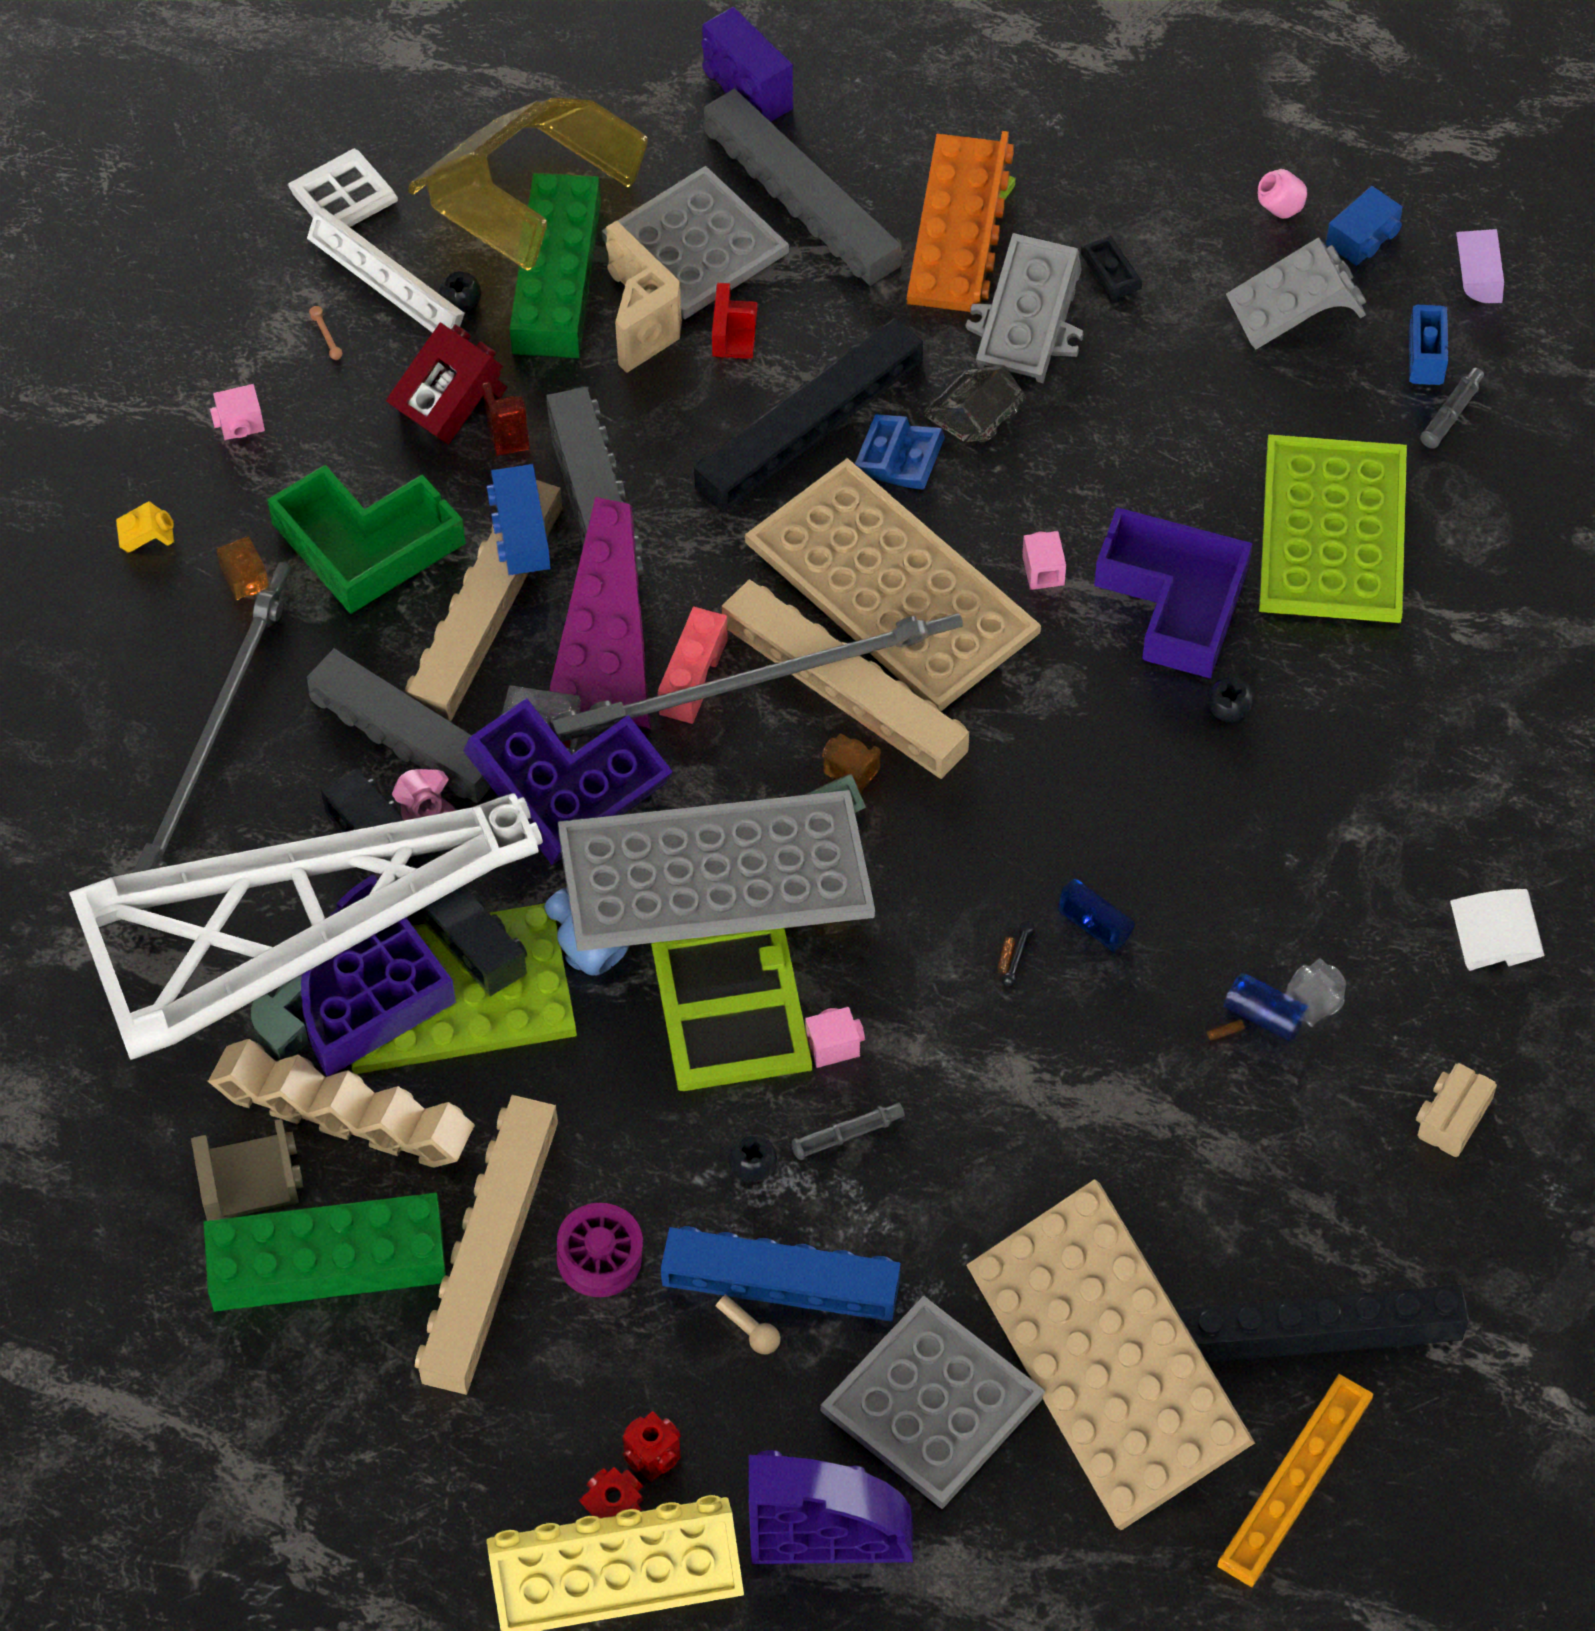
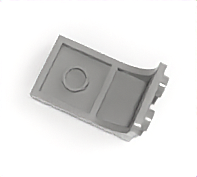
[1226,237,1366,350]

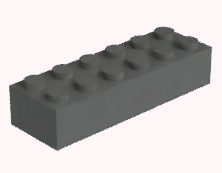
[546,387,644,591]

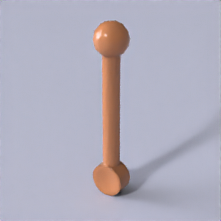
[309,306,342,360]

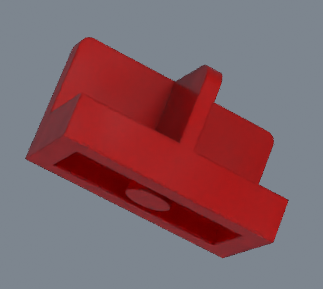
[712,283,758,359]

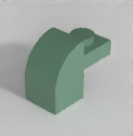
[251,975,309,1061]

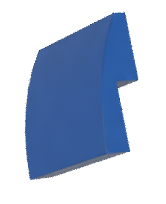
[855,414,945,490]

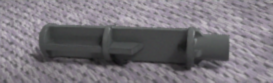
[1420,368,1484,449]
[791,1103,905,1160]

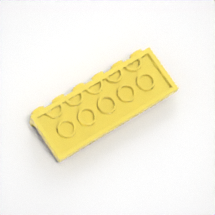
[487,1495,744,1631]

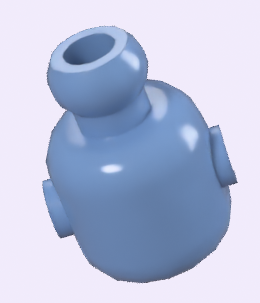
[544,888,630,975]

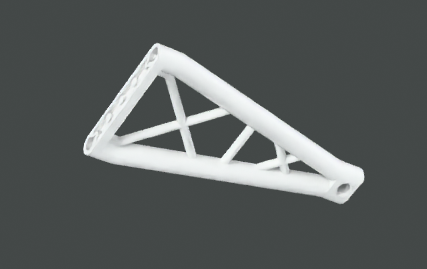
[69,793,543,1060]

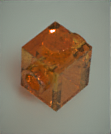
[216,536,269,600]

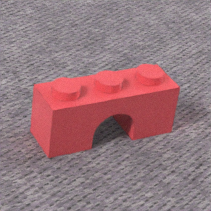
[658,606,728,724]

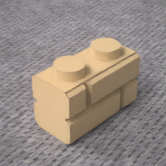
[1416,1063,1497,1157]

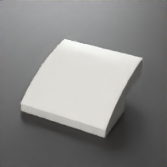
[1450,889,1545,971]

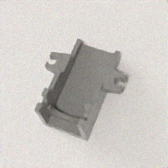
[966,233,1084,383]

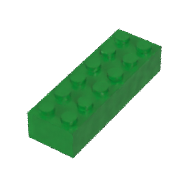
[510,173,601,358]
[204,1193,447,1312]

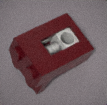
[386,322,508,445]

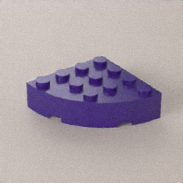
[301,874,456,1077]
[749,1450,913,1564]

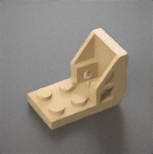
[606,221,682,373]

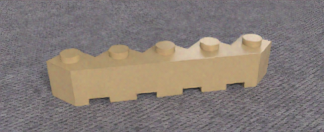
[208,1039,475,1168]

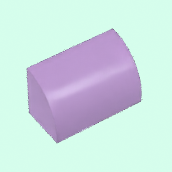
[1456,229,1504,303]

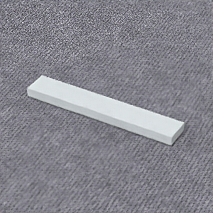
[307,208,464,333]

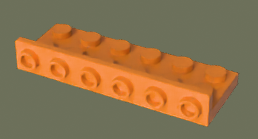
[907,131,1014,312]

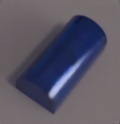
[1058,878,1135,952]
[1224,972,1309,1042]

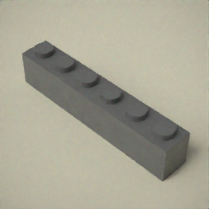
[306,649,492,803]

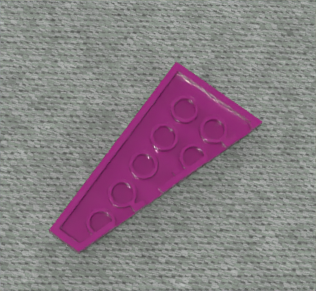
[546,497,651,729]

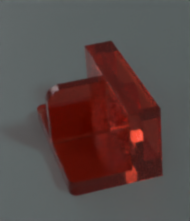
[483,382,530,456]

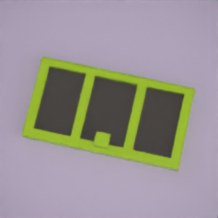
[651,928,812,1091]

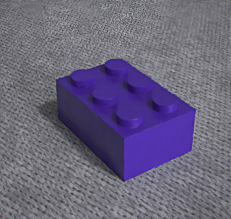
[701,6,793,122]

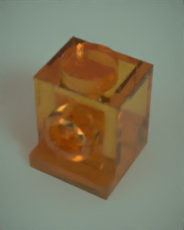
[822,733,880,793]

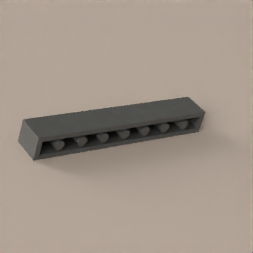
[703,88,902,286]

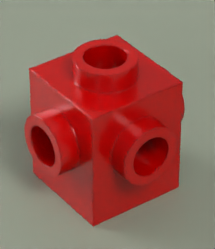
[623,1411,681,1482]
[579,1467,644,1519]

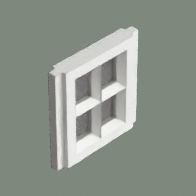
[288,148,398,227]

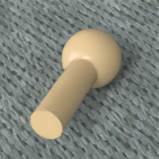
[716,1294,780,1354]

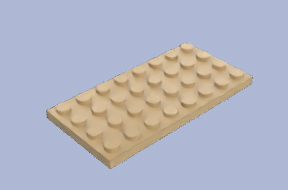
[745,458,1041,712]
[966,1179,1255,1530]

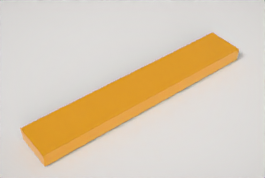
[1217,1374,1373,1588]

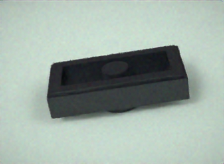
[1080,235,1142,300]

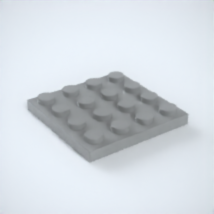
[602,166,789,319]
[821,1296,1045,1509]

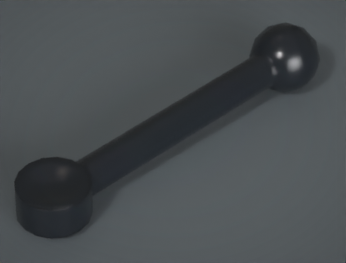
[1002,921,1035,987]

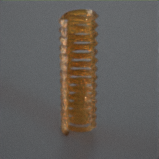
[997,937,1015,974]
[1207,1019,1246,1041]

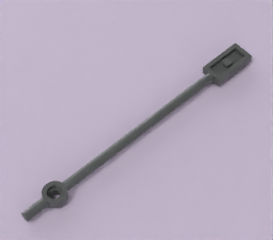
[123,562,291,926]
[550,613,963,742]

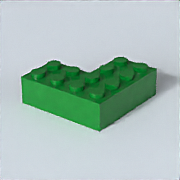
[267,465,466,614]

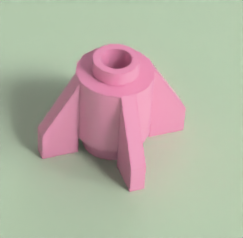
[392,769,456,820]

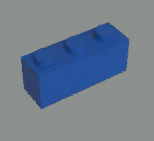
[486,464,551,575]

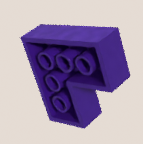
[463,698,673,865]

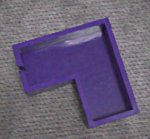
[1094,507,1252,678]

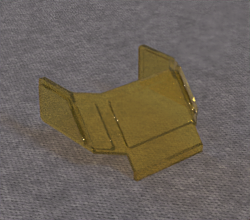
[408,98,648,270]

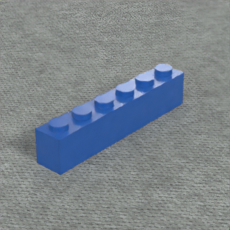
[661,1226,901,1322]

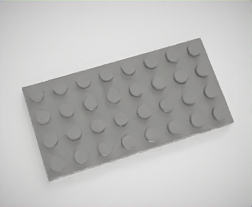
[558,790,875,951]

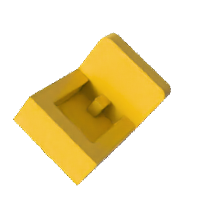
[116,501,174,553]

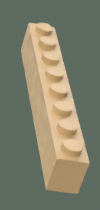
[405,480,562,722]
[722,579,969,779]
[415,1095,558,1395]

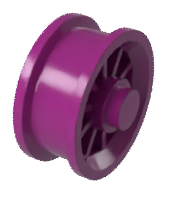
[556,1203,643,1297]

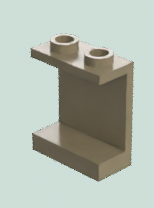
[191,1119,304,1221]

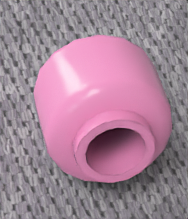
[1258,169,1307,219]

